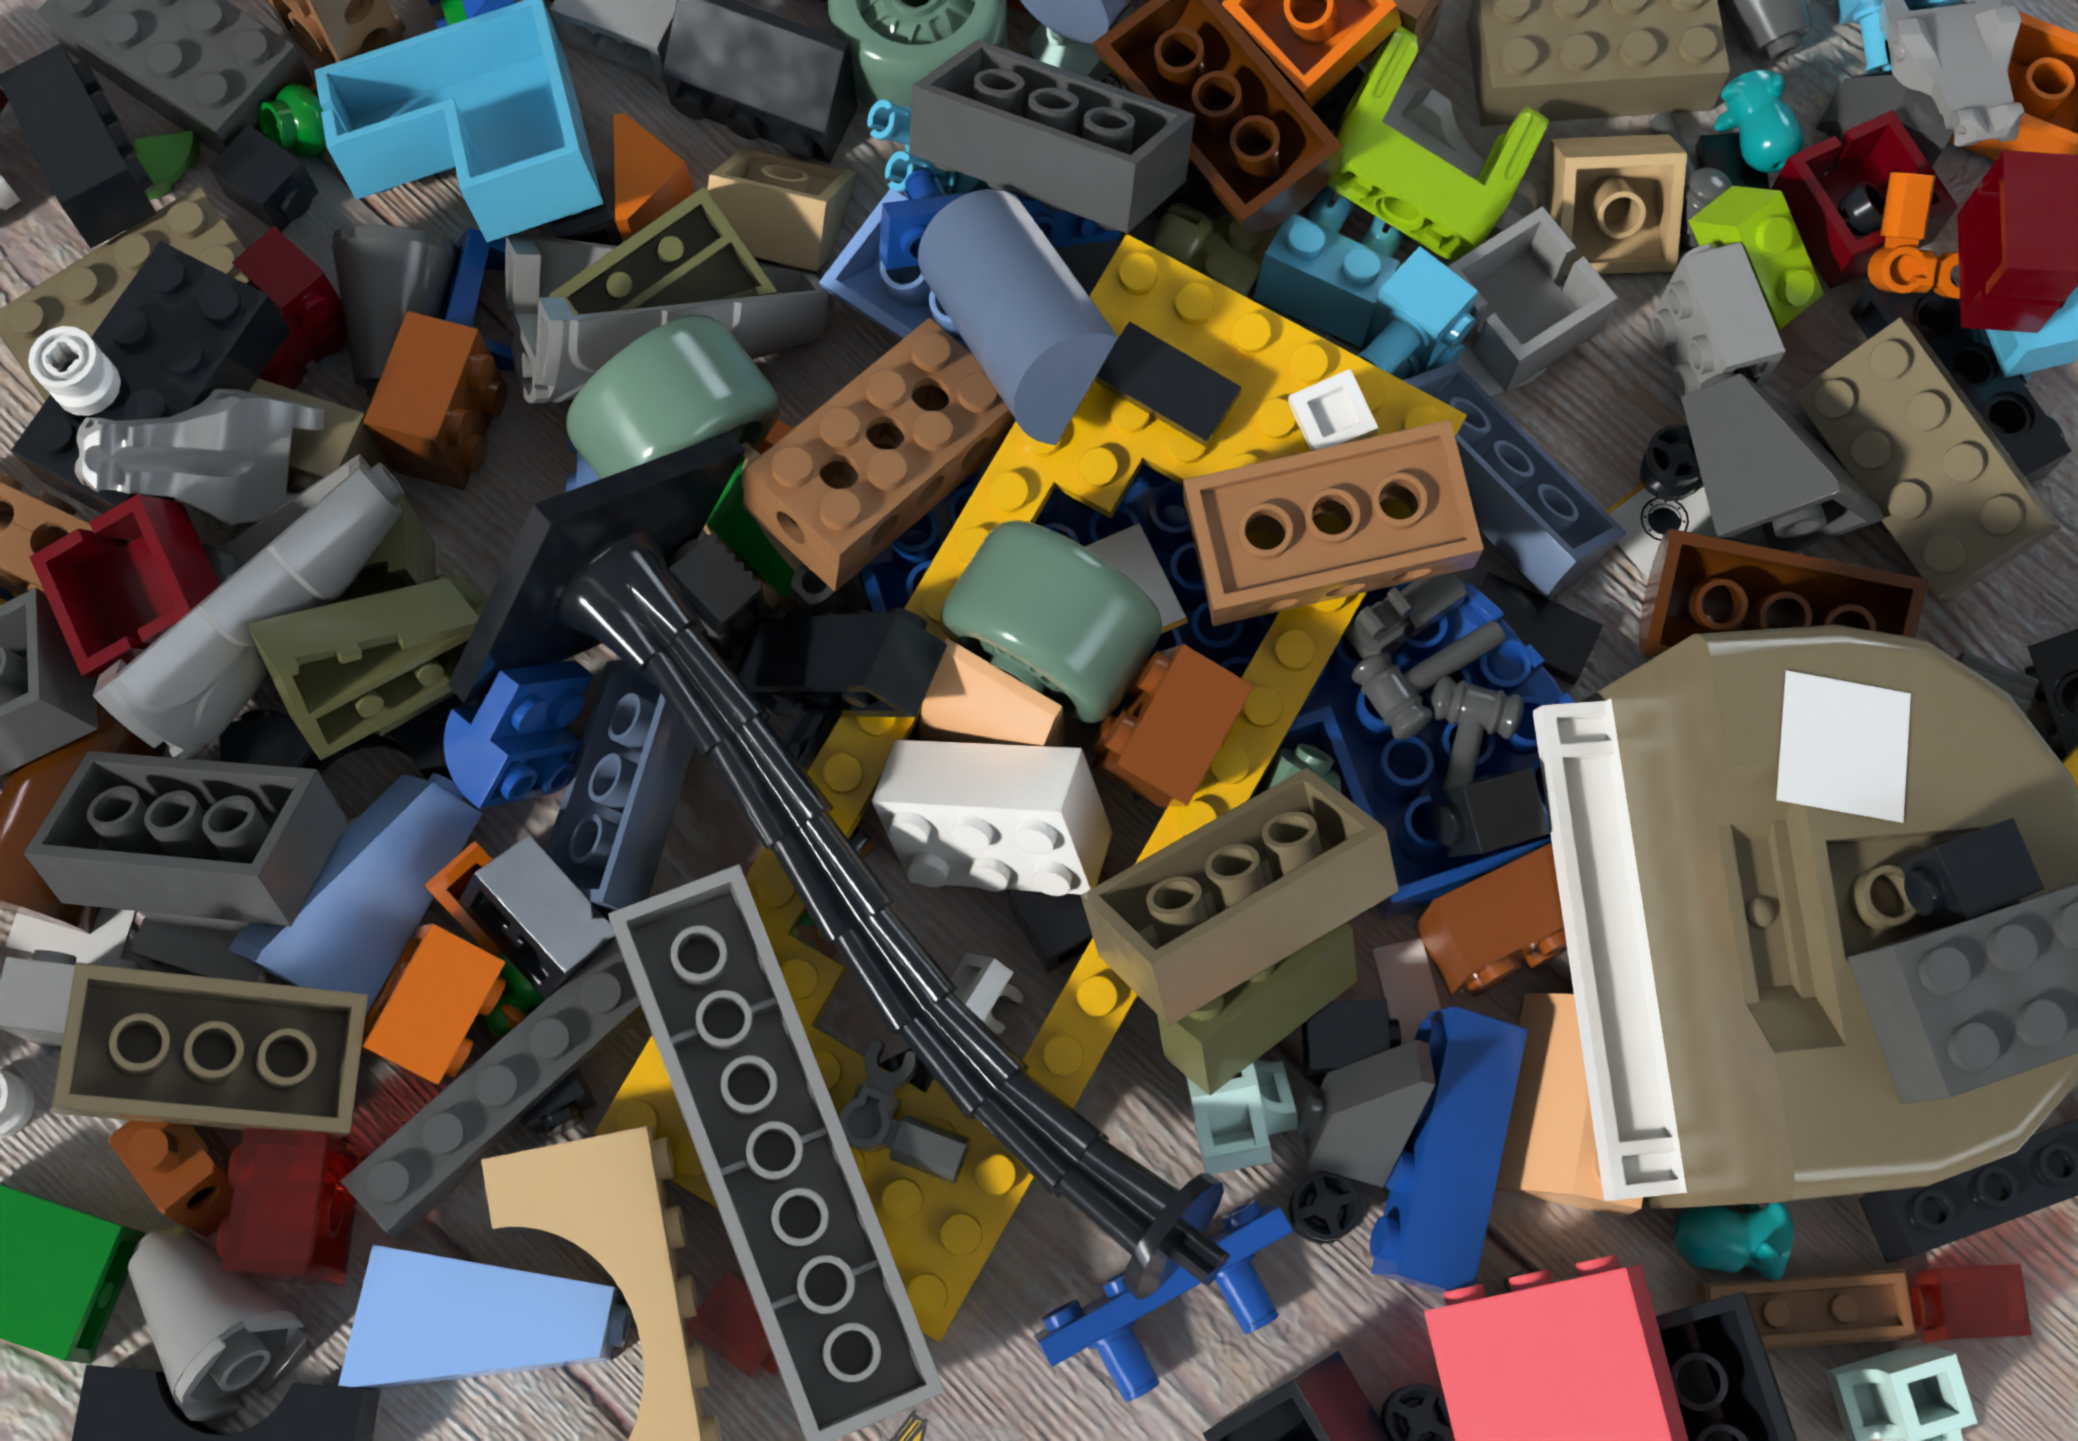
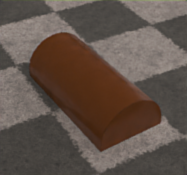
[1093,0,1343,234]
[1639,529,1929,657]
[0,677,167,934]

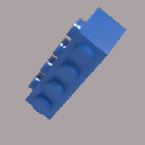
[1370,1006,1528,1294]

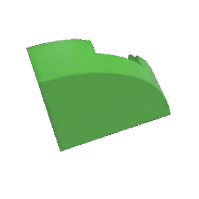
[134,130,200,200]

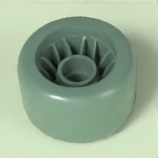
[828,0,1008,108]
[566,314,780,480]
[940,520,1162,723]

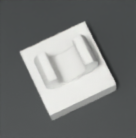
[1288,369,1378,451]
[950,952,1023,1034]

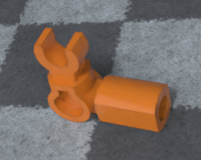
[1868,172,1960,299]

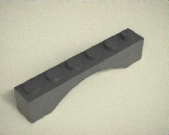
[340,938,645,1241]

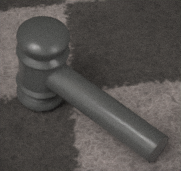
[1650,112,1732,247]
[1351,620,1506,740]
[1430,676,1524,831]

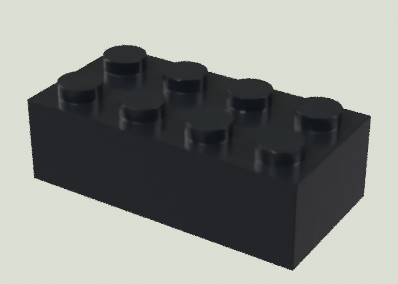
[10,241,291,514]

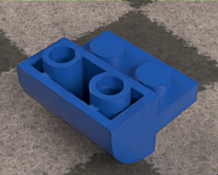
[444,660,594,809]

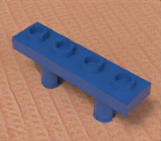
[879,168,1120,270]
[1034,1199,1293,1402]

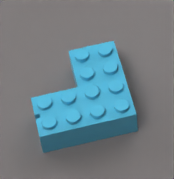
[314,0,604,243]

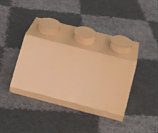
[1495,993,1643,1217]

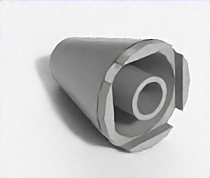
[128,1227,307,1421]

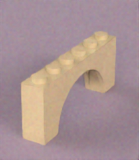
[481,1126,722,1441]

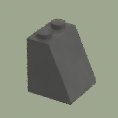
[1681,373,1884,552]

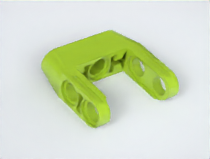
[1327,26,1549,261]

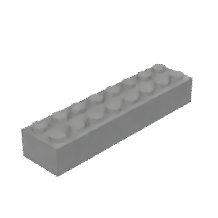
[608,864,946,1441]

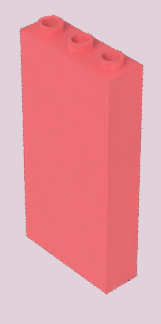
[1424,1254,1689,1441]

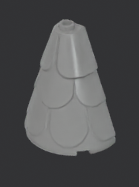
[505,234,834,403]
[93,454,405,760]

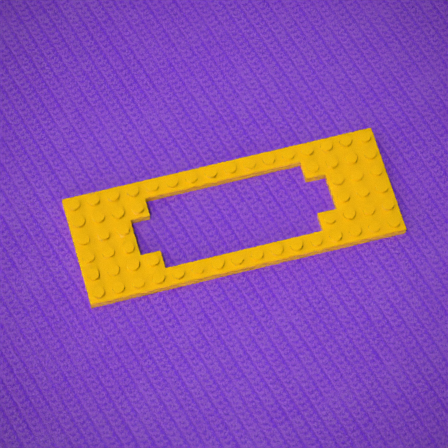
[593,234,1467,1343]

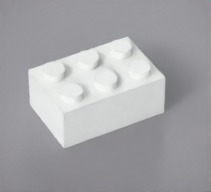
[872,740,1113,896]

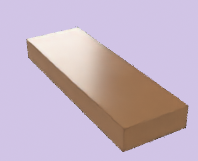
[1698,1269,1919,1350]

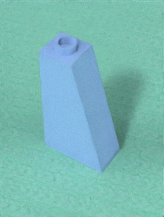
[228,773,483,1014]
[338,1245,632,1390]

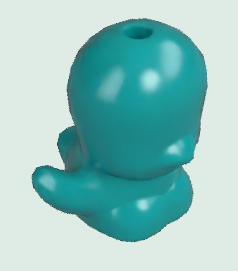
[1714,70,1805,173]
[1673,1202,1794,1281]

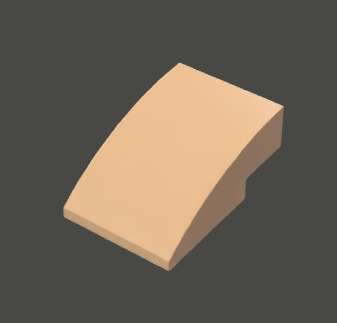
[919,638,1066,747]

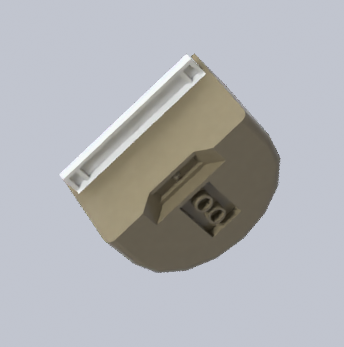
[1532,625,2078,1209]

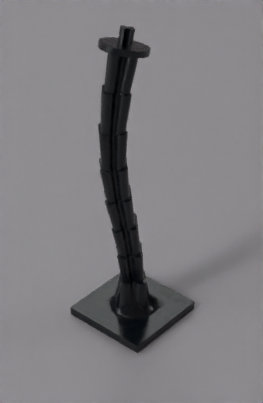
[448,432,1230,1300]

